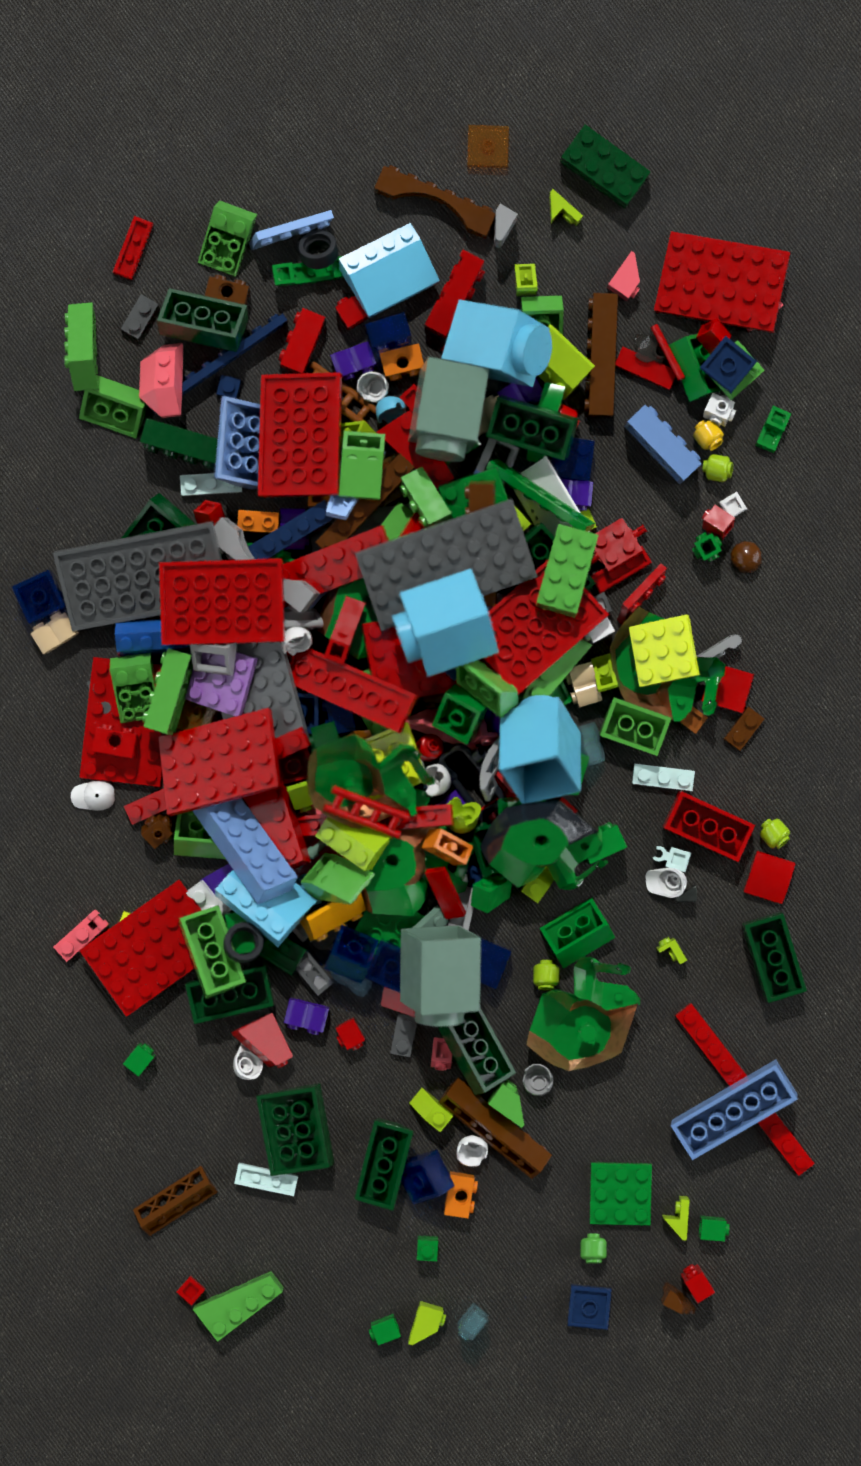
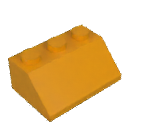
[300,892,366,942]

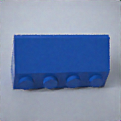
[115,619,191,657]

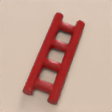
[323,785,410,839]

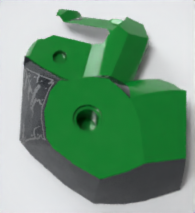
[480,801,609,890]

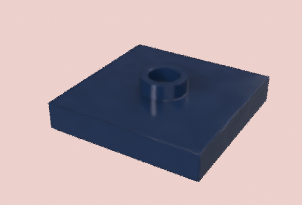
[699,336,757,394]
[567,1284,612,1330]

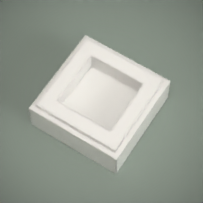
[719,492,747,517]

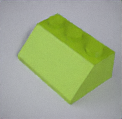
[538,324,595,400]
[316,817,392,871]

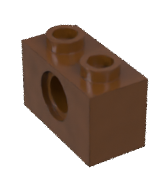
[205,275,250,305]

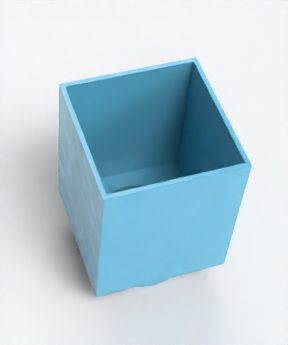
[441,300,552,387]
[392,569,499,676]
[499,695,581,804]

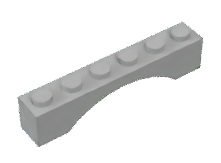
[214,517,320,613]

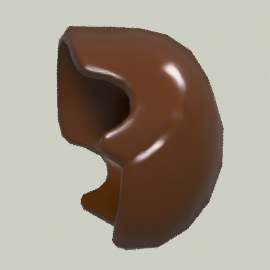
[731,541,762,573]

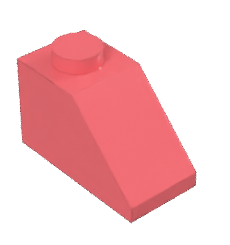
[607,251,640,301]

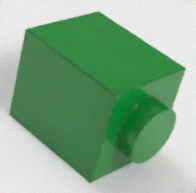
[123,1043,156,1077]
[698,1216,729,1242]
[417,1235,438,1261]
[369,1314,401,1346]

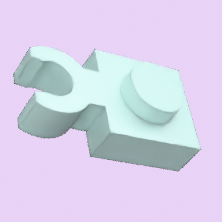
[653,846,691,873]

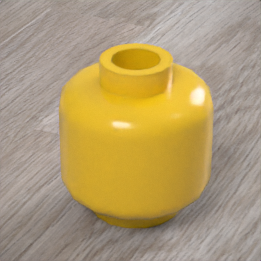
[693,420,724,451]

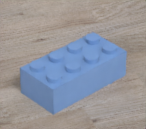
[624,405,701,485]

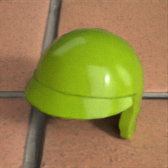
[447,797,481,834]

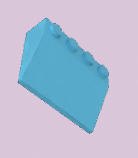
[339,223,440,318]
[215,870,318,947]

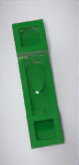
[271,256,344,286]
[527,382,566,463]

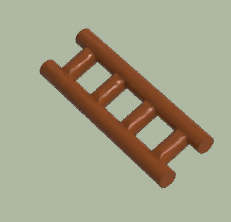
[309,361,376,424]

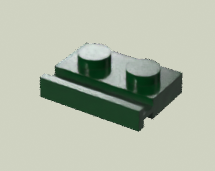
[259,937,308,975]

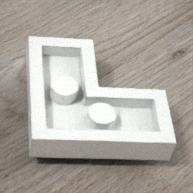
[186,880,232,916]

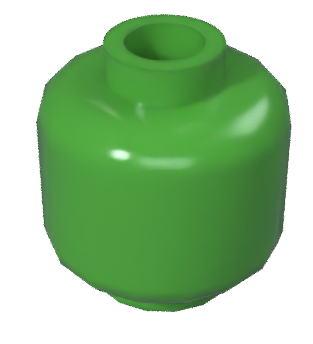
[580,1234,607,1264]

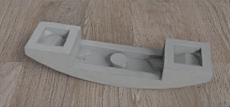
[480,736,500,802]

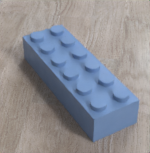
[193,798,297,904]
[671,1059,798,1160]

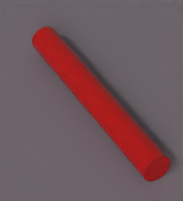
[651,324,685,381]

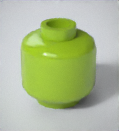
[702,454,733,482]
[760,818,790,849]
[533,960,559,990]

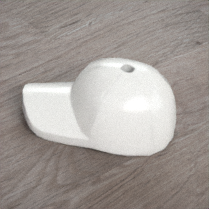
[71,780,115,811]
[646,868,687,898]
[233,1043,263,1080]

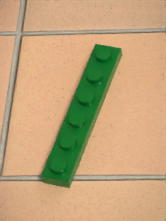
[486,459,595,532]

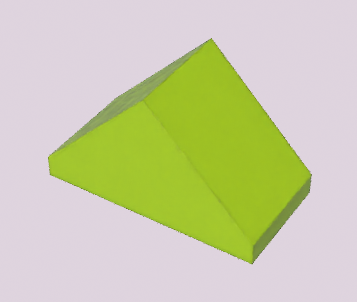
[515,264,538,296]

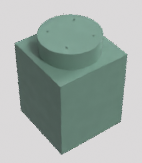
[408,357,489,462]
[400,925,481,1026]

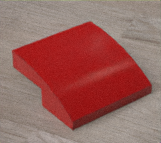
[702,666,754,713]
[744,851,795,904]

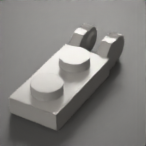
[696,634,742,658]

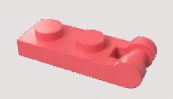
[54,909,109,962]

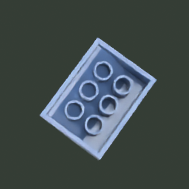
[214,396,260,489]

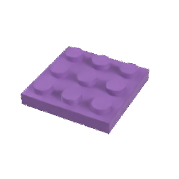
[185,651,258,716]

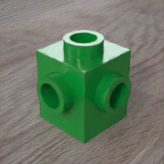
[692,532,723,562]

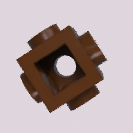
[141,813,173,849]

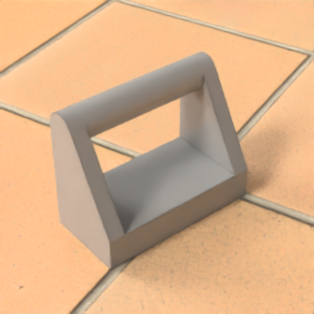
[494,204,518,248]
[476,438,520,486]
[284,608,323,631]
[190,643,237,676]

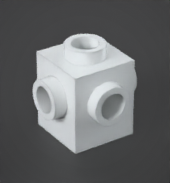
[703,393,736,426]

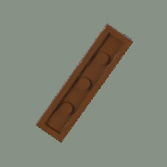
[133,1166,218,1236]

